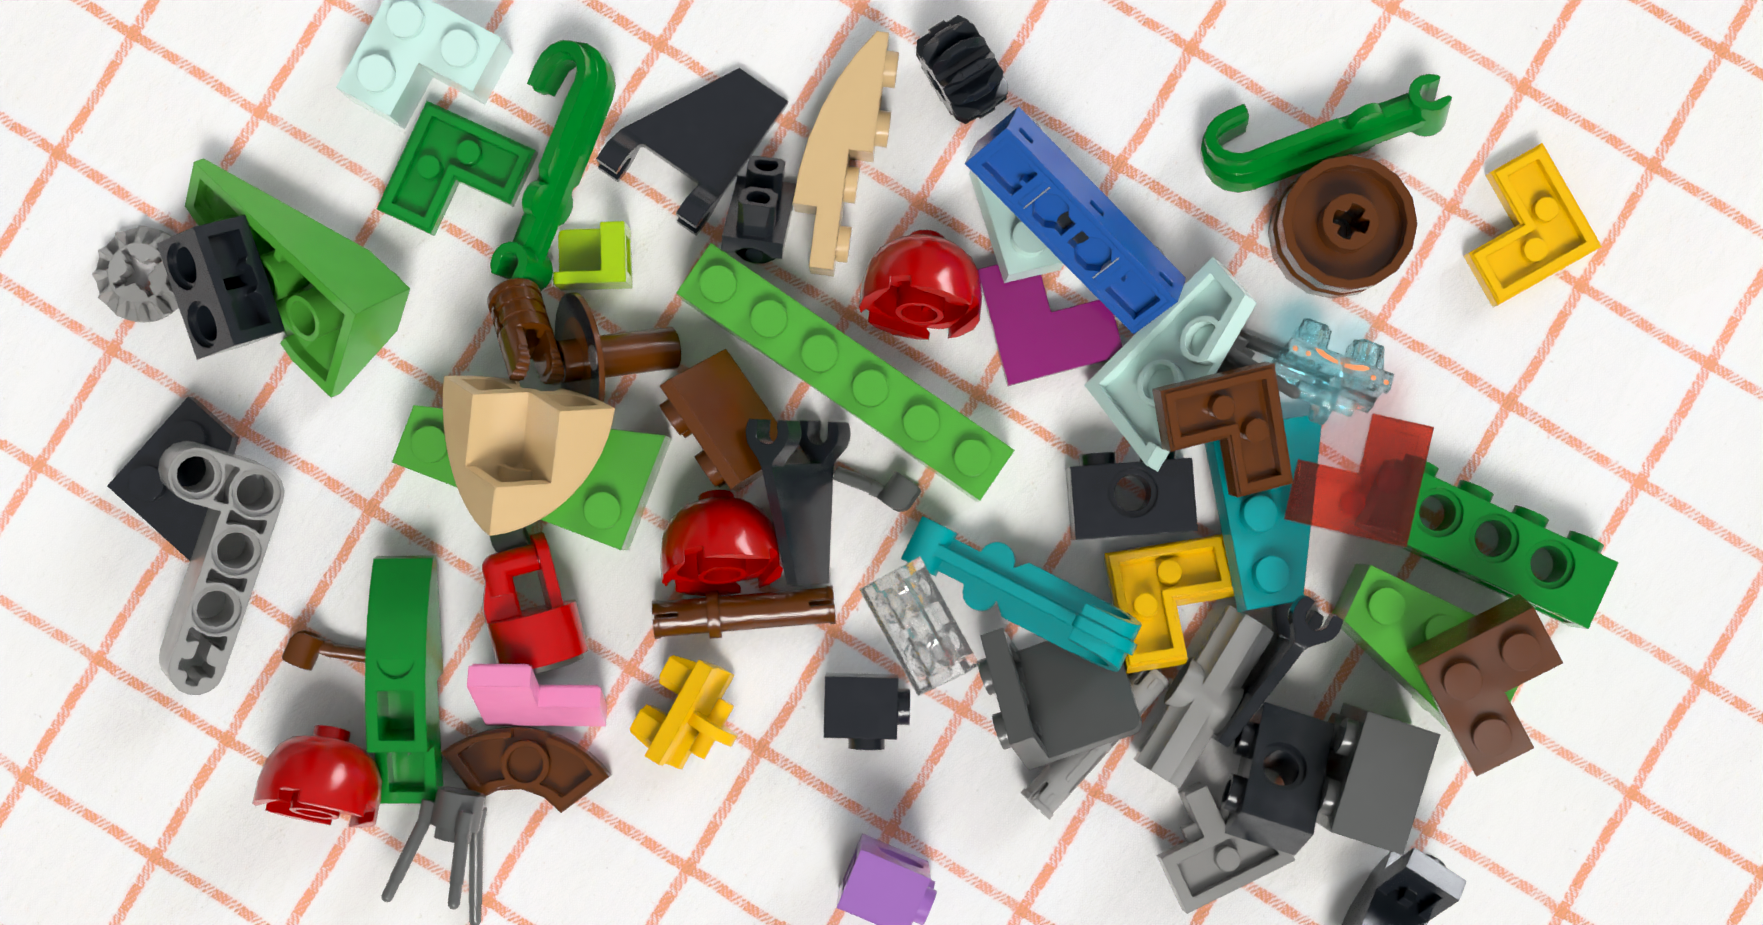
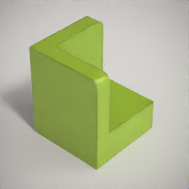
[553,221,632,291]

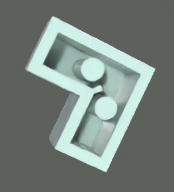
[336,0,513,129]

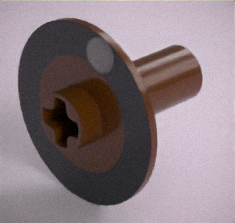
[555,292,681,402]

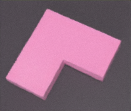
[467,664,607,726]

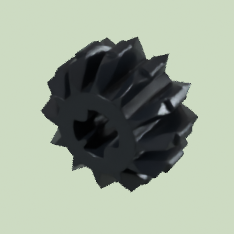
[916,15,1008,124]

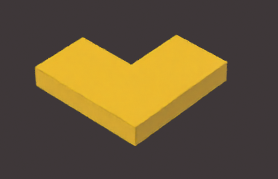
[1463,143,1602,307]
[1104,534,1234,674]

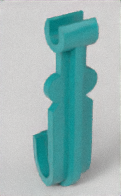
[901,516,1142,672]

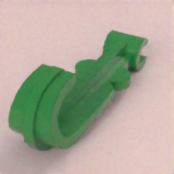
[490,40,616,291]
[1200,74,1452,193]

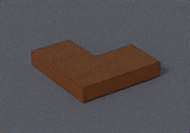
[1152,362,1293,498]

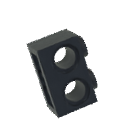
[157,215,285,360]

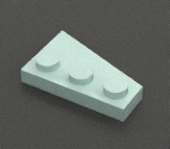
[1084,257,1257,472]

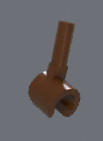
[282,630,366,671]

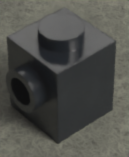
[823,673,910,750]

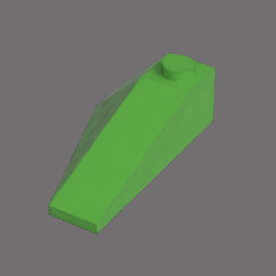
[185,158,410,398]

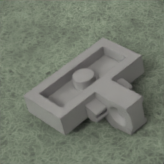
[1156,782,1295,914]

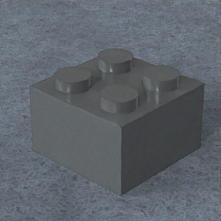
[1316,703,1441,855]

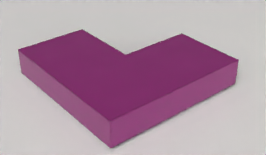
[978,264,1122,387]

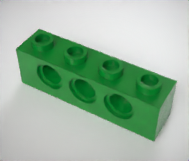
[1353,454,1619,629]

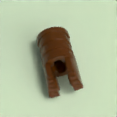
[487,278,565,385]

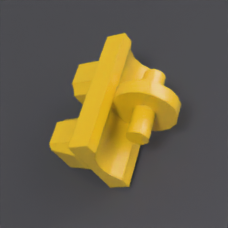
[630,655,738,769]

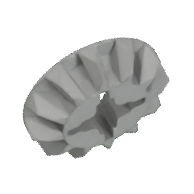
[92,225,179,323]

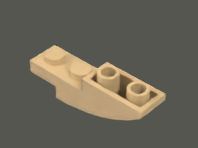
[793,31,899,277]

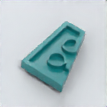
[1205,413,1323,612]

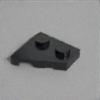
[107,396,239,561]

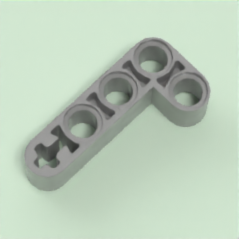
[158,441,285,695]

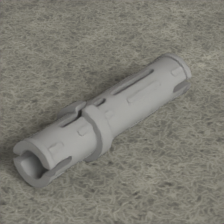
[1020,669,1171,820]

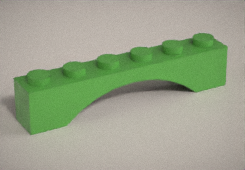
[676,243,1015,502]

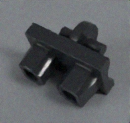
[721,155,796,264]

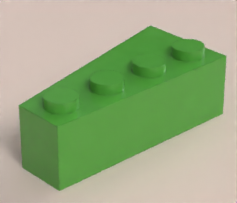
[392,405,672,550]

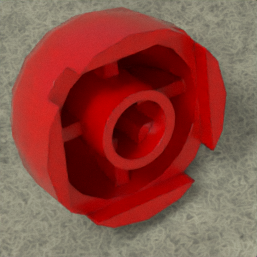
[859,230,982,340]
[660,489,783,596]
[252,725,382,828]

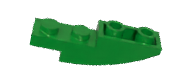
[365,556,444,804]

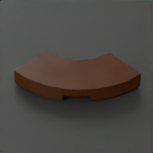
[442,726,612,813]

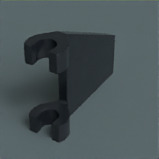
[596,68,788,236]
[746,419,851,586]
[1211,595,1343,748]

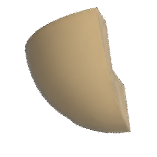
[443,376,615,536]

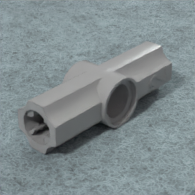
[1134,605,1274,788]

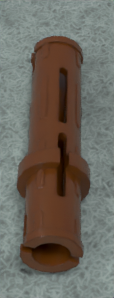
[652,585,836,639]

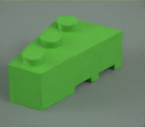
[1332,564,1518,731]

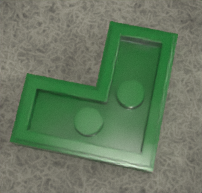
[376,101,538,236]

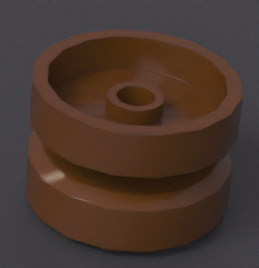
[1268,155,1418,299]

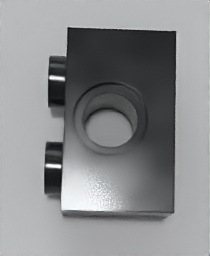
[1065,451,1198,540]
[1221,702,1335,855]

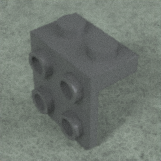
[977,628,1142,770]

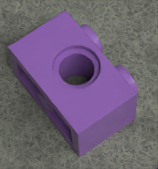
[837,833,937,925]

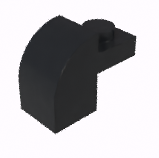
[1342,847,1467,925]

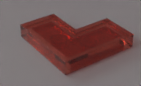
[1283,413,1434,548]

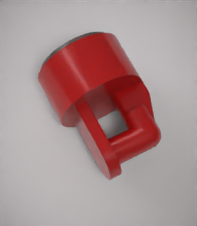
[482,532,588,674]

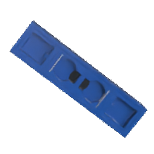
[964,106,1186,334]

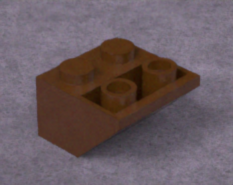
[659,349,797,492]

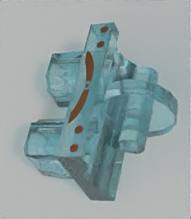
[1271,318,1394,425]

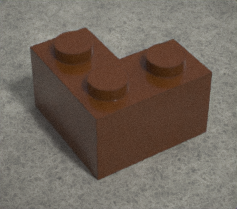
[1407,594,1563,777]

